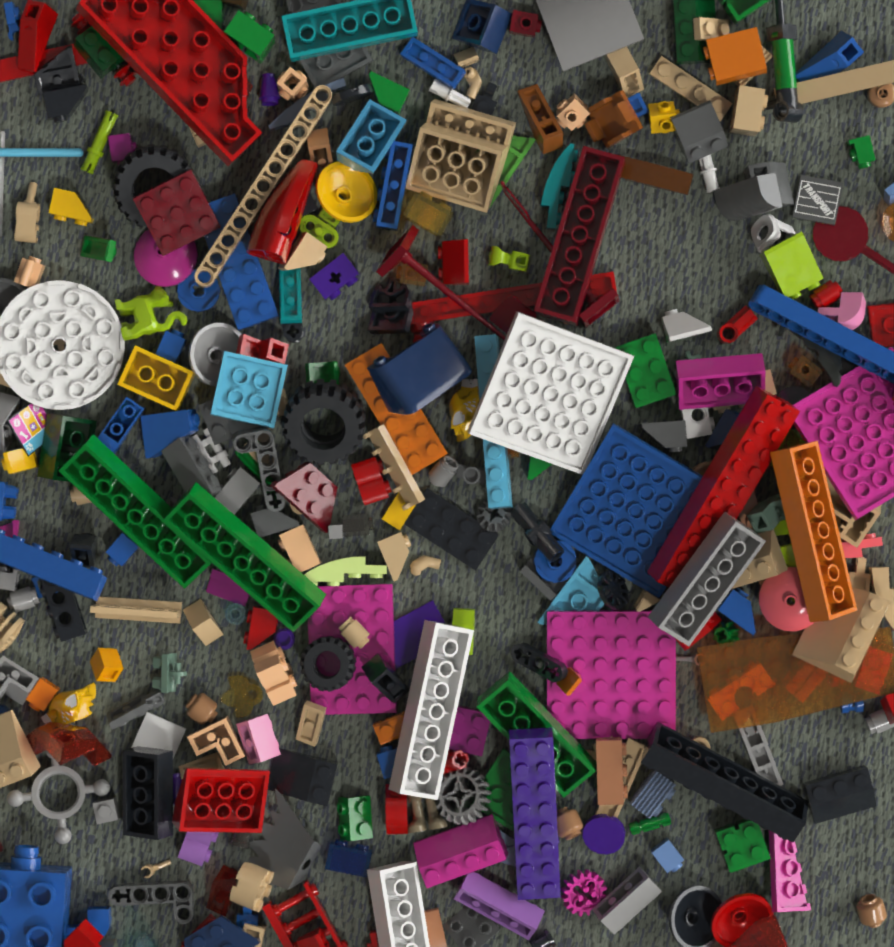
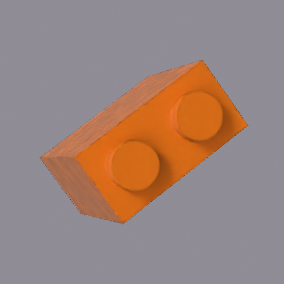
[703,27,767,86]

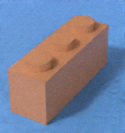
[596,737,628,805]

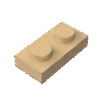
[693,17,729,41]
[296,700,327,747]

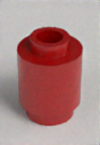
[809,280,843,309]

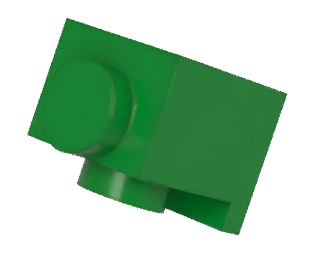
[846,135,876,170]

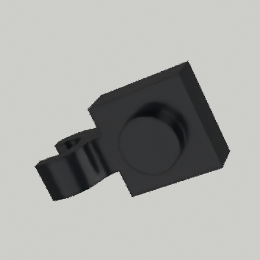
[471,82,497,115]

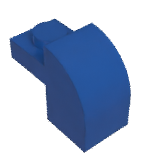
[66,906,112,936]

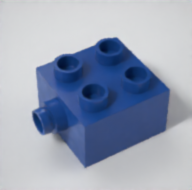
[0,845,72,947]

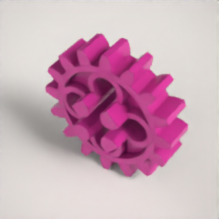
[560,869,607,917]

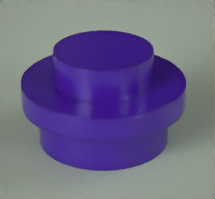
[274,628,295,650]

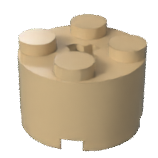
[230,862,274,912]

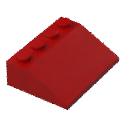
[172,768,270,833]

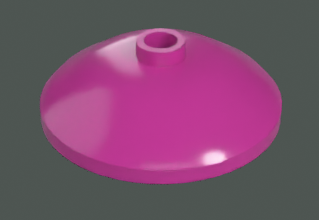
[134,229,198,287]

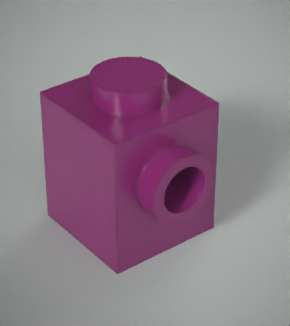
[108,133,137,165]

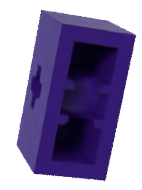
[309,253,359,301]

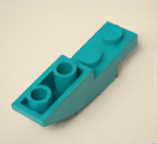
[540,143,578,230]

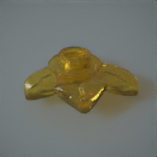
[221,675,263,718]

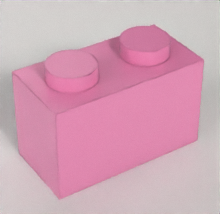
[236,714,281,765]

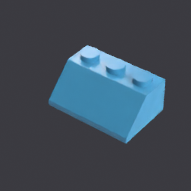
[336,99,407,174]

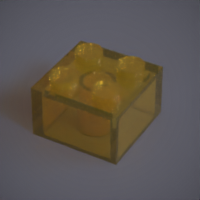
[403,191,453,238]

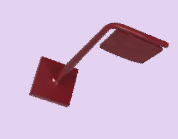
[500,181,620,328]
[376,225,543,341]

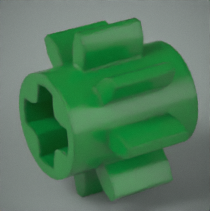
[713,621,740,647]

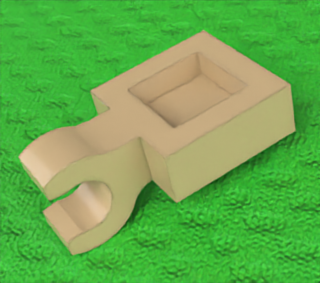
[849,557,871,592]

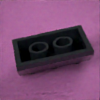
[803,765,876,824]

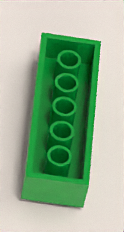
[476,671,597,797]

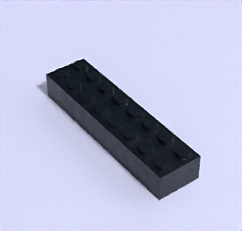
[641,722,809,842]

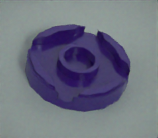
[583,814,626,855]

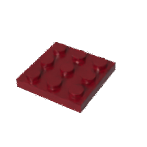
[133,169,221,256]

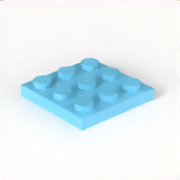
[210,351,288,429]

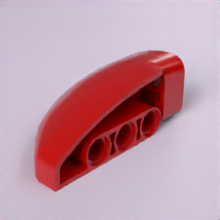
[246,159,318,265]

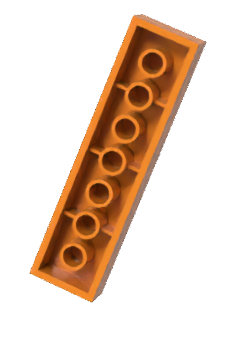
[770,441,857,623]

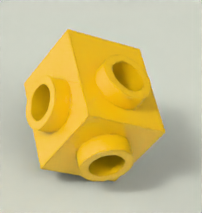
[648,101,680,134]

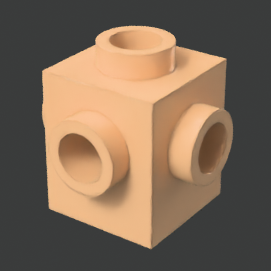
[276,67,309,102]
[556,93,590,131]

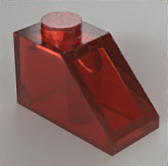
[206,865,238,917]

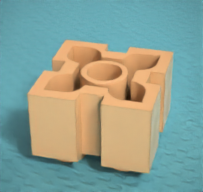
[250,641,298,706]

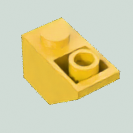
[49,188,94,226]
[1,448,39,474]

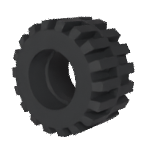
[300,636,357,692]

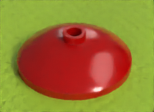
[711,893,774,947]

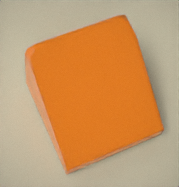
[556,667,582,696]

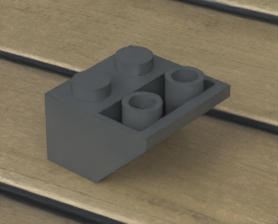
[743,162,794,207]

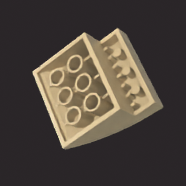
[405,99,516,213]

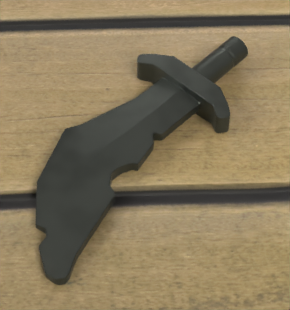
[778,325,842,387]

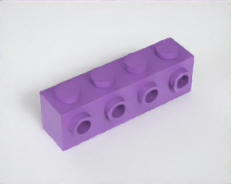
[454,872,545,940]

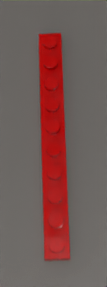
[411,271,617,325]

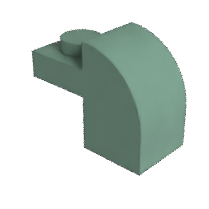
[746,494,786,533]

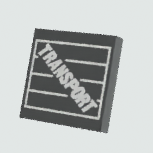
[792,175,843,226]

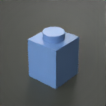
[650,838,684,873]

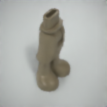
[407,795,448,833]

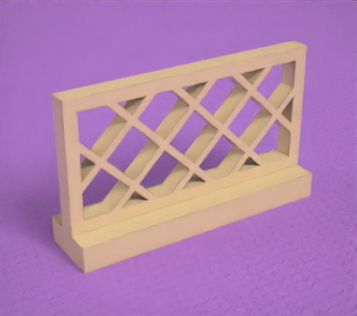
[90,596,182,624]

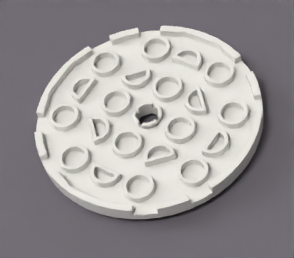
[0,280,125,410]

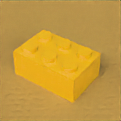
[117,345,195,411]

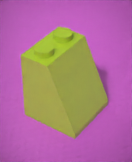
[759,231,824,300]

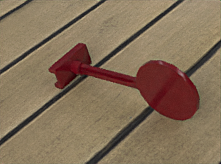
[813,207,894,275]

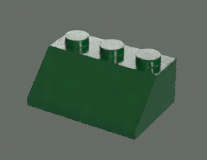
[672,0,716,65]
[37,413,97,482]

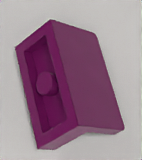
[206,568,250,606]

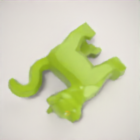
[115,286,187,341]

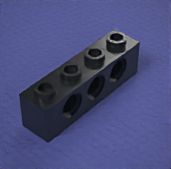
[40,552,88,642]

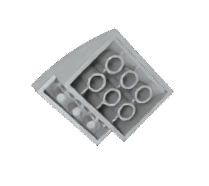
[536,0,644,72]

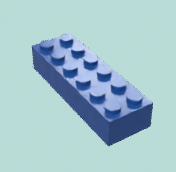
[204,194,280,331]

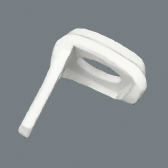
[751,214,795,253]

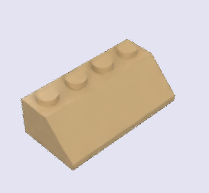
[732,529,788,589]

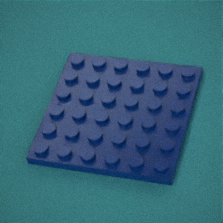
[550,423,703,598]

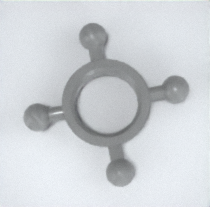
[7,742,110,844]

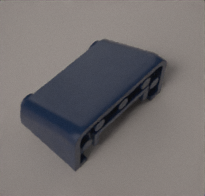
[367,322,472,415]

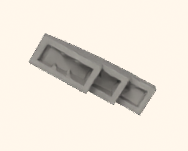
[732,705,784,786]

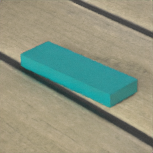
[279,264,302,324]

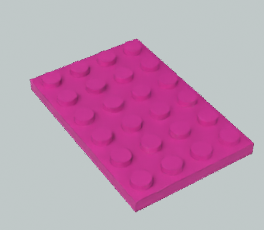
[308,584,397,715]

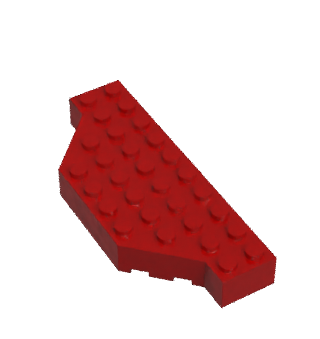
[76,0,262,166]

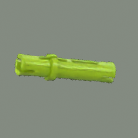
[80,110,118,175]

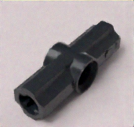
[511,503,564,563]

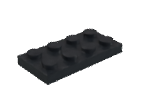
[404,488,499,571]

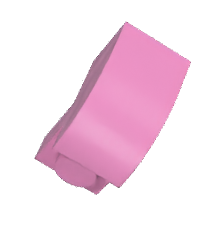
[818,292,866,330]

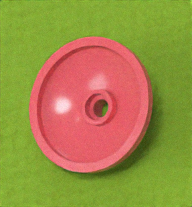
[759,567,814,631]

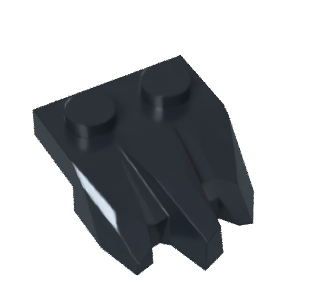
[368,278,413,334]

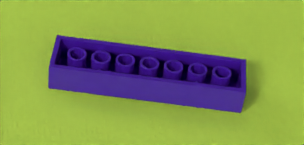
[509,727,561,900]

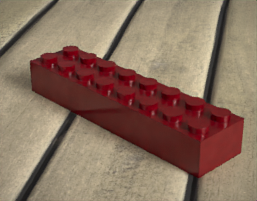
[534,146,625,326]

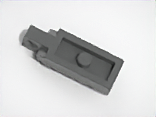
[106,689,165,730]

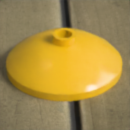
[316,161,377,223]

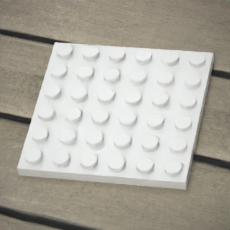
[467,311,634,475]

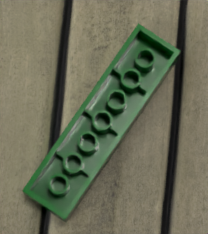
[58,434,212,589]
[163,482,326,632]

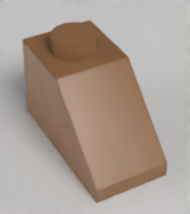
[307,128,333,180]

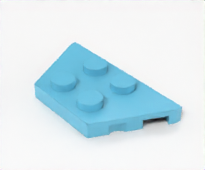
[537,556,604,625]

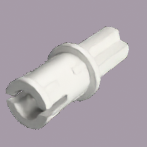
[429,79,471,108]
[699,154,720,193]

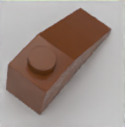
[518,84,563,154]

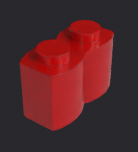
[351,457,392,506]

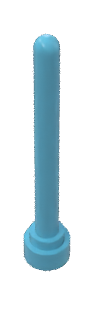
[0,148,83,157]

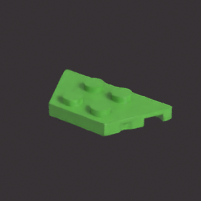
[475,135,536,209]

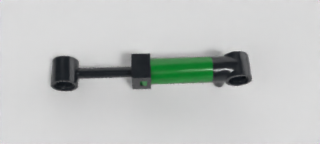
[765,0,803,123]

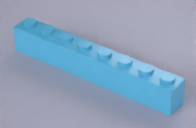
[474,334,513,509]

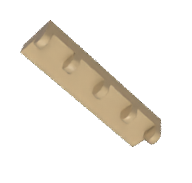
[363,424,425,511]

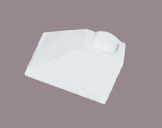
[661,309,712,343]

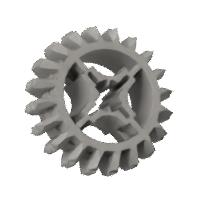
[435,767,492,825]

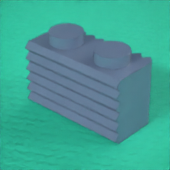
[628,770,676,819]

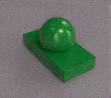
[80,235,117,262]

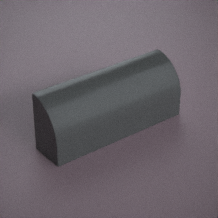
[714,173,783,221]

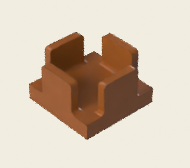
[585,90,643,149]

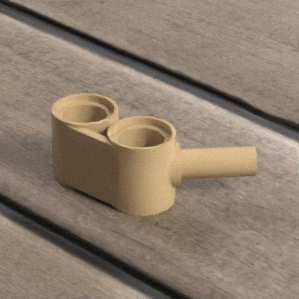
[14,182,40,243]

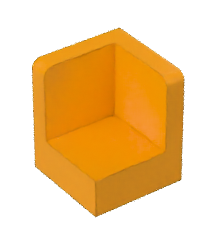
[90,648,124,682]

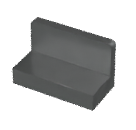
[519,555,567,601]

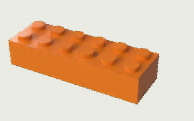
[345,343,448,475]

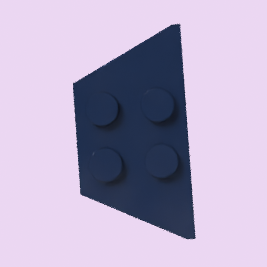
[184,915,261,947]

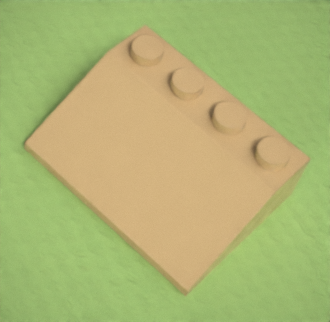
[792,587,890,683]
[0,710,41,788]

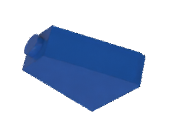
[140,409,200,458]

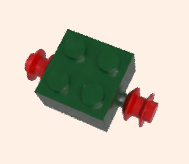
[71,13,137,87]

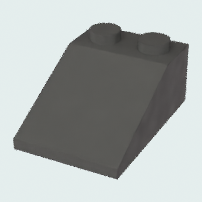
[199,400,279,445]

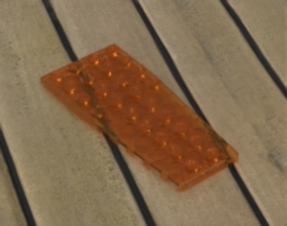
[696,627,894,733]

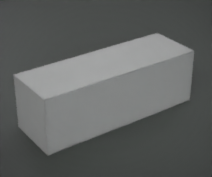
[328,524,344,539]

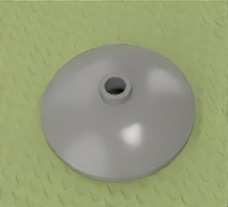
[188,323,242,387]

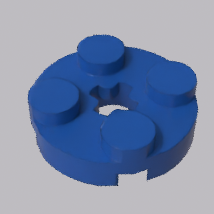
[177,269,220,312]
[533,541,576,583]

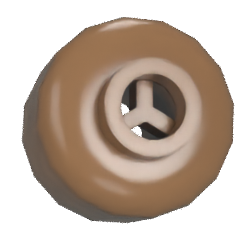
[867,83,894,108]
[185,693,218,725]
[557,807,584,840]
[856,894,887,928]

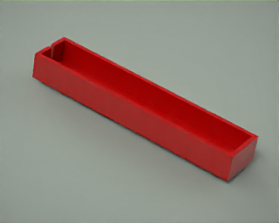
[647,386,800,587]

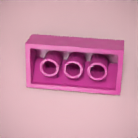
[676,353,766,410]
[413,813,509,888]

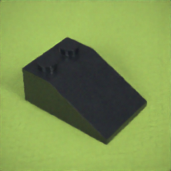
[268,748,338,806]

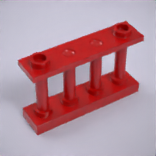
[262,880,349,947]

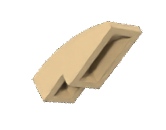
[869,566,894,631]

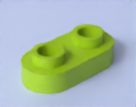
[299,215,339,249]

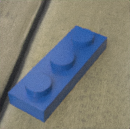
[400,37,466,90]

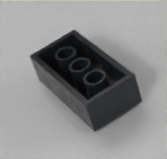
[123,746,173,840]

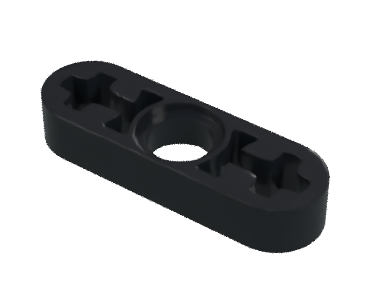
[511,643,568,682]

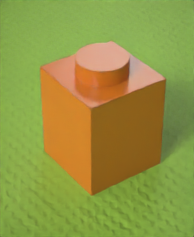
[26,677,60,712]

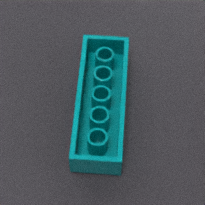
[282,0,418,62]

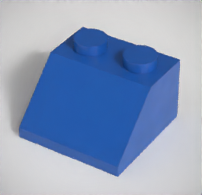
[716,588,756,635]

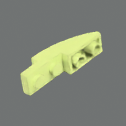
[304,556,387,586]

